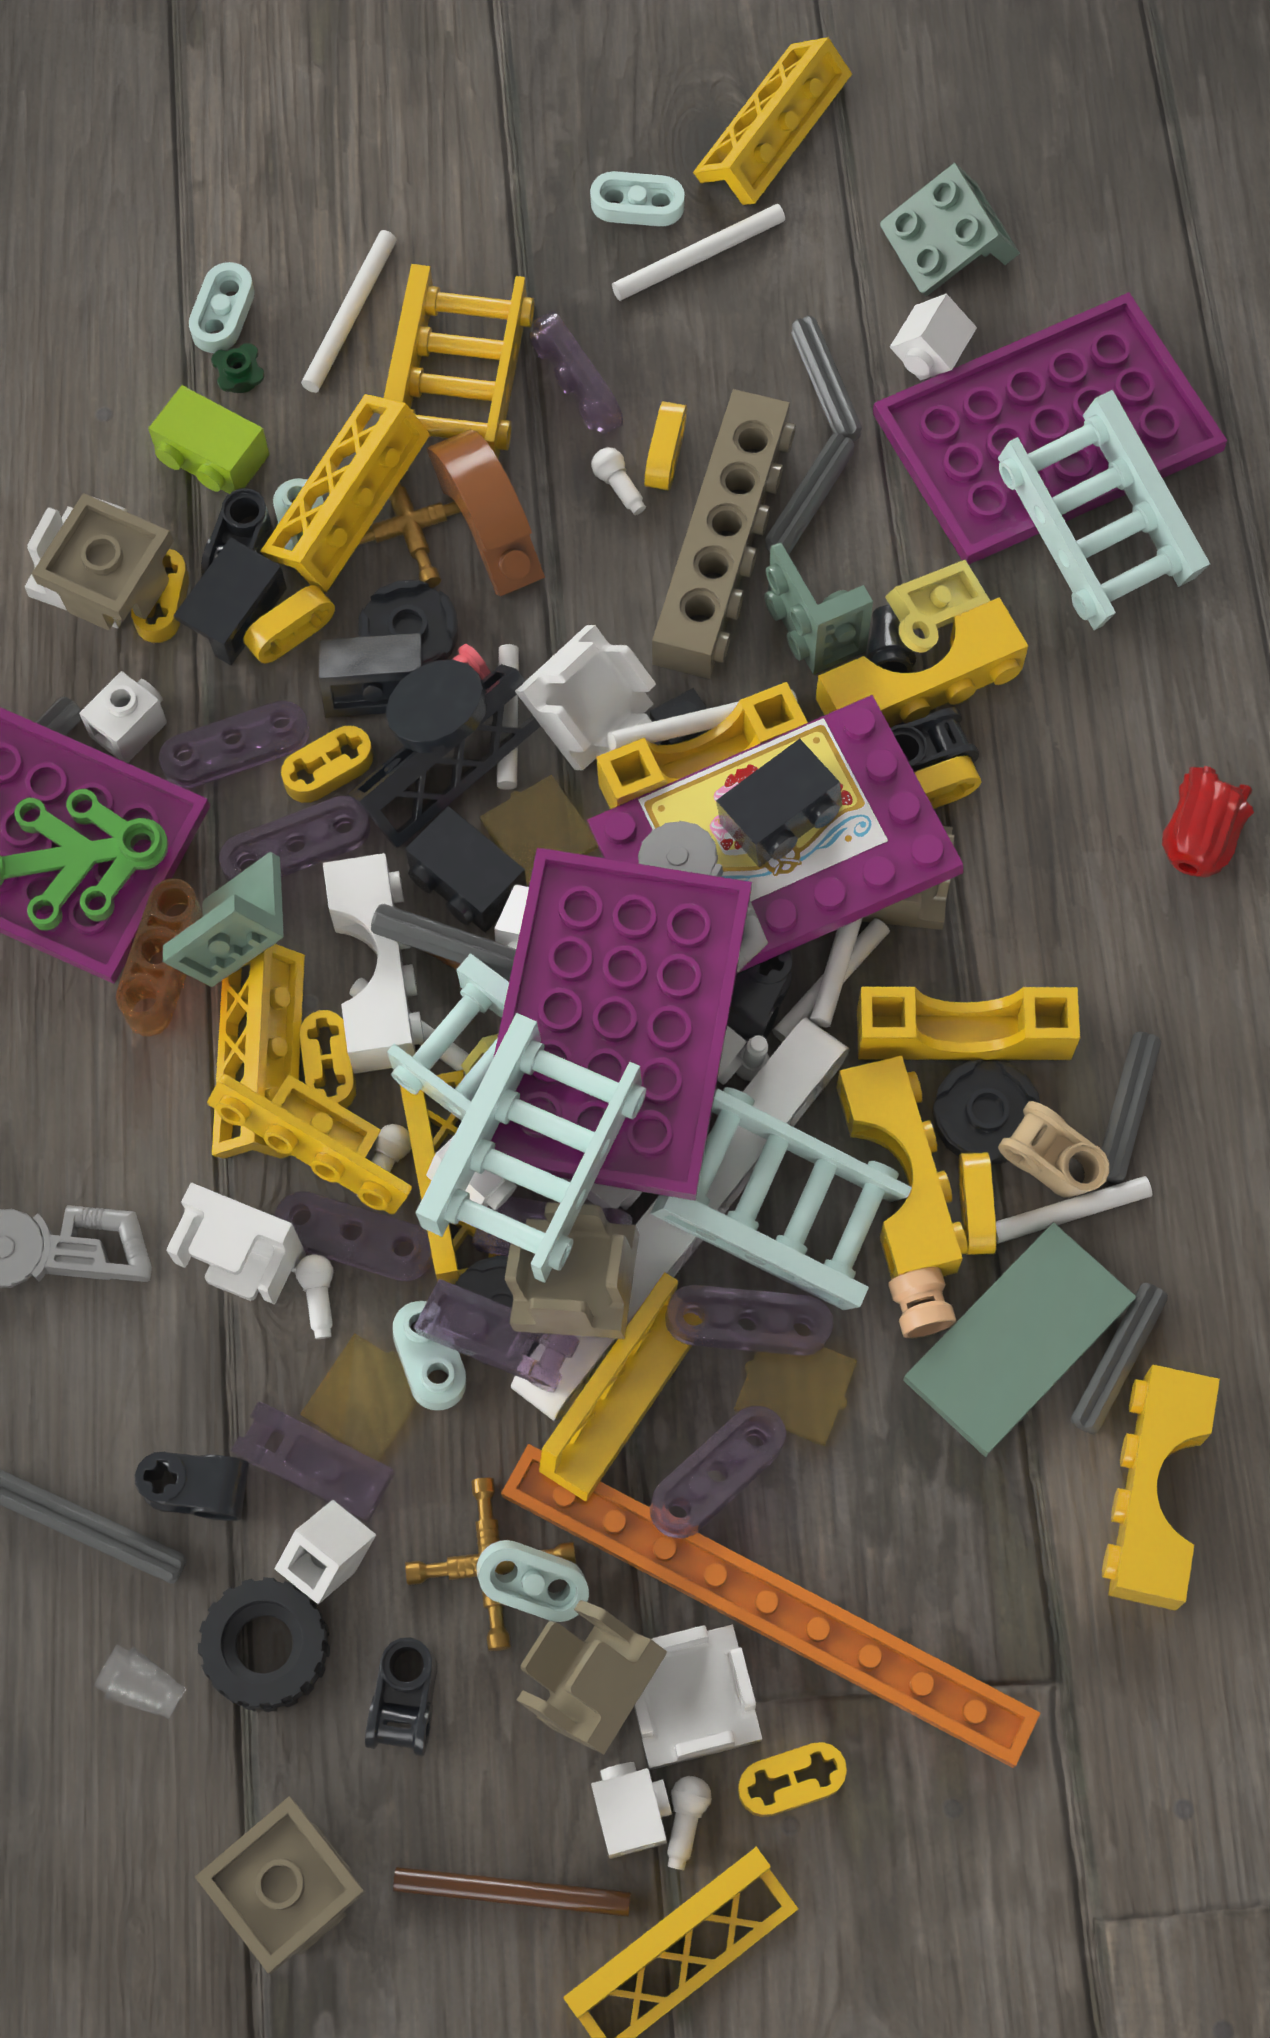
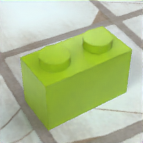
[148,385,270,494]

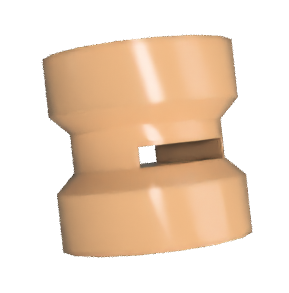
[888,1267,956,1338]

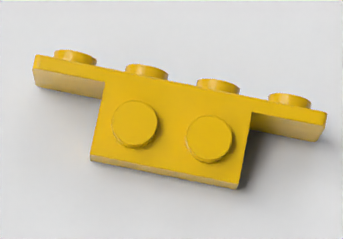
[207,1074,412,1215]

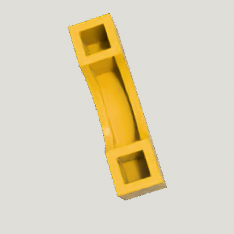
[816,597,1028,727]
[596,682,808,809]
[857,987,1080,1060]
[837,1056,968,1279]
[1102,1365,1220,1611]

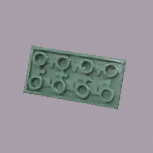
[903,1222,1136,1457]

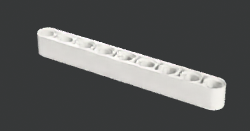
[511,1018,849,1422]

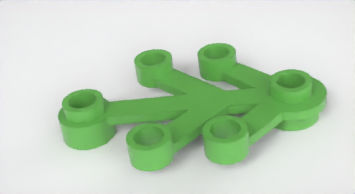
[0,789,168,930]

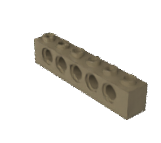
[652,389,796,679]

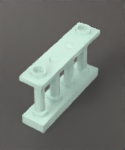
[998,390,1210,631]
[387,953,567,1181]
[416,1013,647,1283]
[650,1087,912,1310]

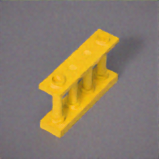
[379,264,535,460]

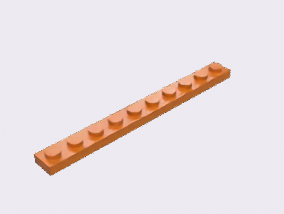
[501,1444,1040,1768]

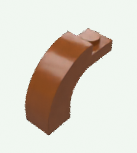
[426,429,545,597]

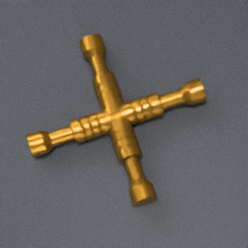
[358,482,461,588]
[405,1477,576,1651]

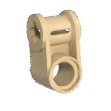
[998,1101,1109,1198]

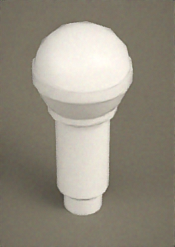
[591,447,646,515]
[736,1035,770,1081]
[356,1124,411,1197]
[295,1254,334,1339]
[667,1776,712,1870]

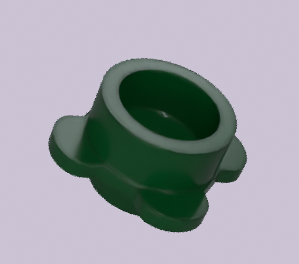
[211,343,265,393]

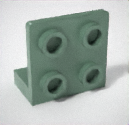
[880,162,1020,296]
[764,542,873,675]
[163,852,284,987]

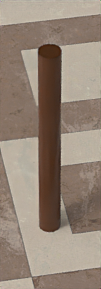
[393,1867,631,1917]

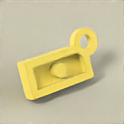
[885,560,990,653]

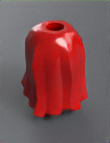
[1162,766,1254,878]

